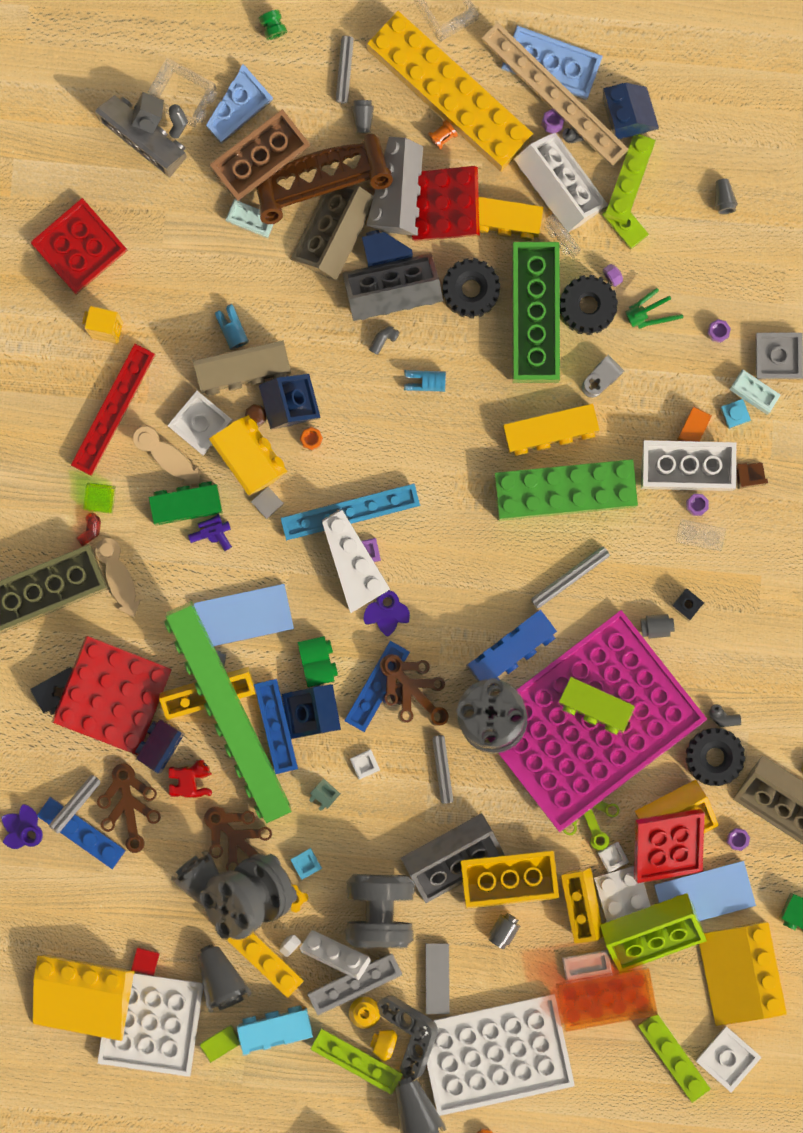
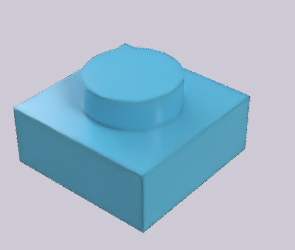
[721,399,751,429]
[290,848,322,880]

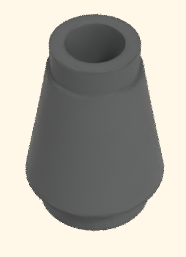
[352,100,374,133]
[715,179,738,214]

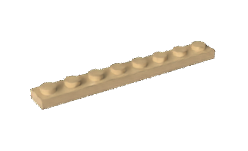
[482,22,628,166]

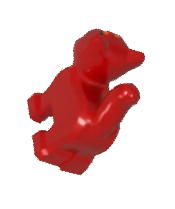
[169,759,212,798]

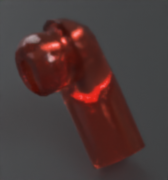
[76,513,101,547]

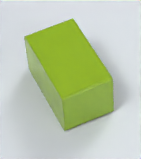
[200,1025,241,1063]

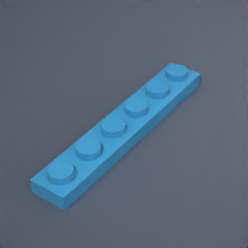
[281,483,420,541]

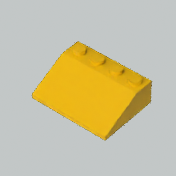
[699,921,787,1026]
[33,955,134,1041]

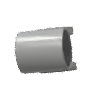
[582,355,624,398]

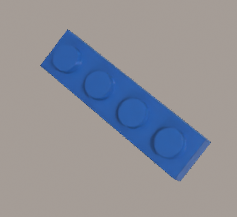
[344,641,410,732]
[254,679,298,774]
[38,797,126,869]

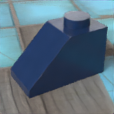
[362,230,413,267]

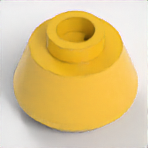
[349,997,380,1029]
[370,1030,398,1061]

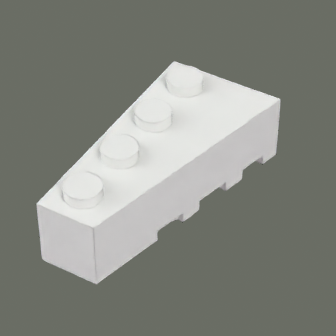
[322,508,390,613]

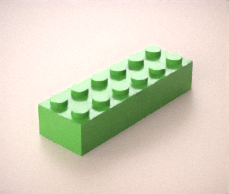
[512,242,560,383]
[494,459,638,521]

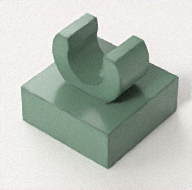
[309,778,341,811]

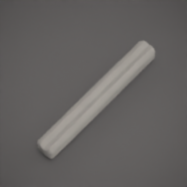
[531,546,610,608]

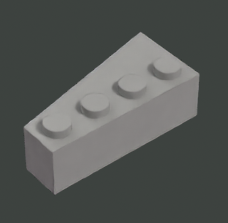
[367,137,423,236]

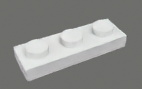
[299,930,371,980]

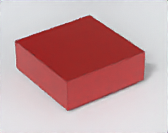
[131,947,160,976]

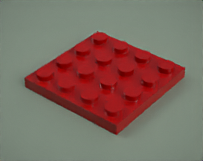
[51,636,172,755]

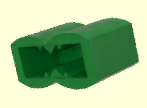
[297,636,338,687]

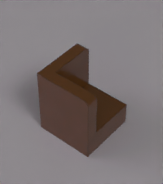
[736,462,768,489]

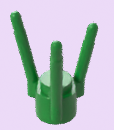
[625,288,684,329]

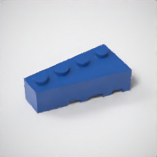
[466,609,557,682]

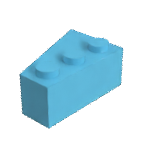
[237,1005,313,1055]

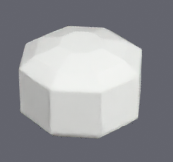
[279,935,301,957]

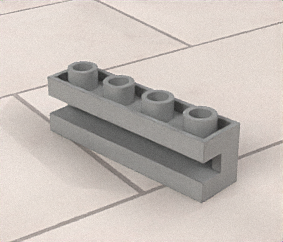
[308,952,402,1016]

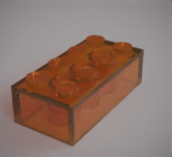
[556,967,658,1032]

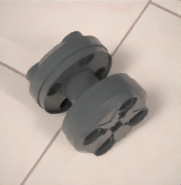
[457,678,527,754]
[199,854,297,940]
[346,874,414,948]

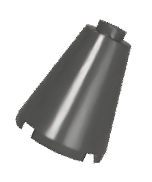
[171,851,219,909]
[198,944,252,1013]
[395,1077,447,1133]

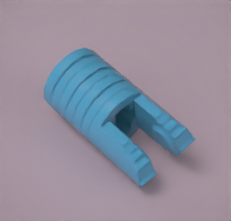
[215,304,249,350]
[404,370,446,392]

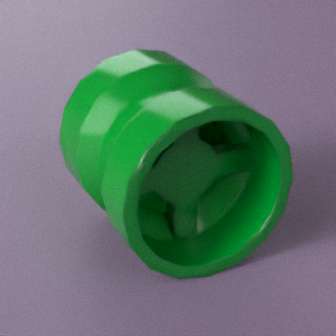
[258,10,287,40]

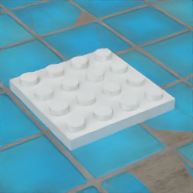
[98,973,203,1077]

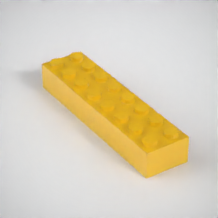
[367,11,533,172]

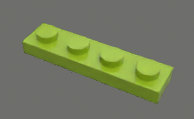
[604,134,656,224]
[637,1012,711,1103]
[310,1028,403,1095]

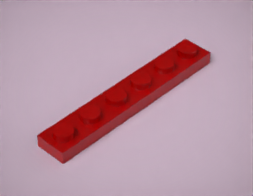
[71,344,156,476]

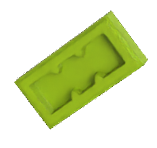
[602,210,649,249]

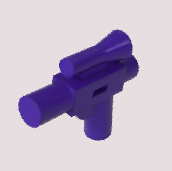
[188,514,232,552]

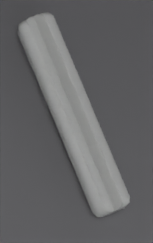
[336,36,354,104]
[432,735,453,804]
[49,775,100,833]

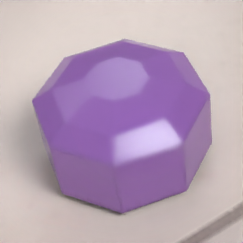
[541,109,564,134]
[603,264,623,287]
[707,319,731,343]
[686,494,709,516]
[726,828,750,851]

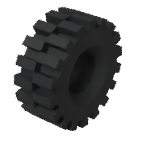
[443,258,500,318]
[560,275,618,335]
[685,728,746,786]

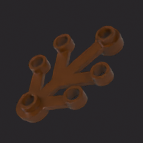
[380,654,449,726]
[97,763,161,853]
[204,807,272,871]

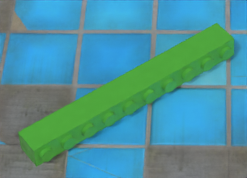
[164,601,292,824]

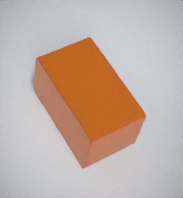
[677,406,712,442]

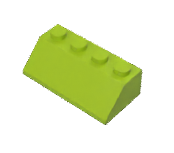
[600,893,707,973]

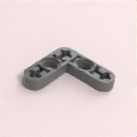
[377,995,438,1080]

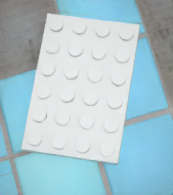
[421,994,575,1116]

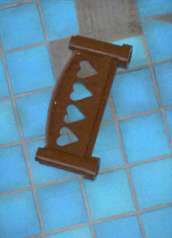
[256,134,393,224]

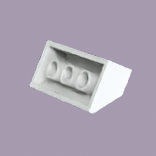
[514,133,608,233]
[641,440,736,491]

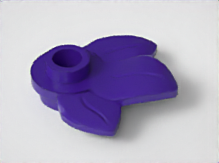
[364,590,410,637]
[1,804,43,849]

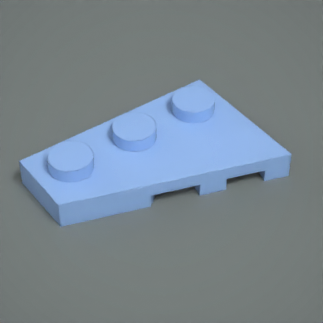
[206,64,273,144]

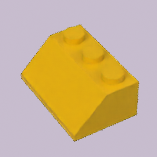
[209,416,288,496]
[635,779,719,833]

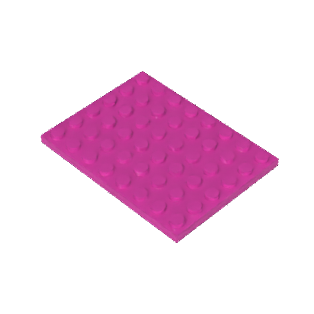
[487,610,707,833]

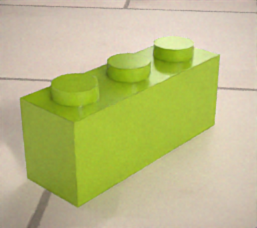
[559,677,635,735]

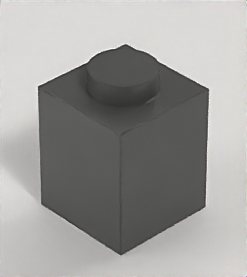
[132,92,164,134]

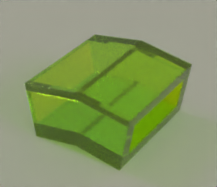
[83,483,116,514]

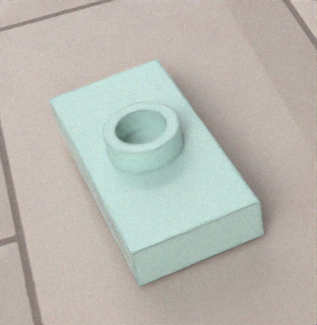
[226,199,274,239]
[729,370,780,415]

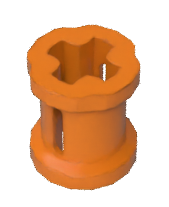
[428,120,458,150]

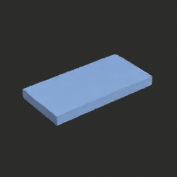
[501,26,603,100]
[194,584,294,646]
[654,861,756,921]

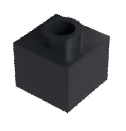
[671,588,704,621]

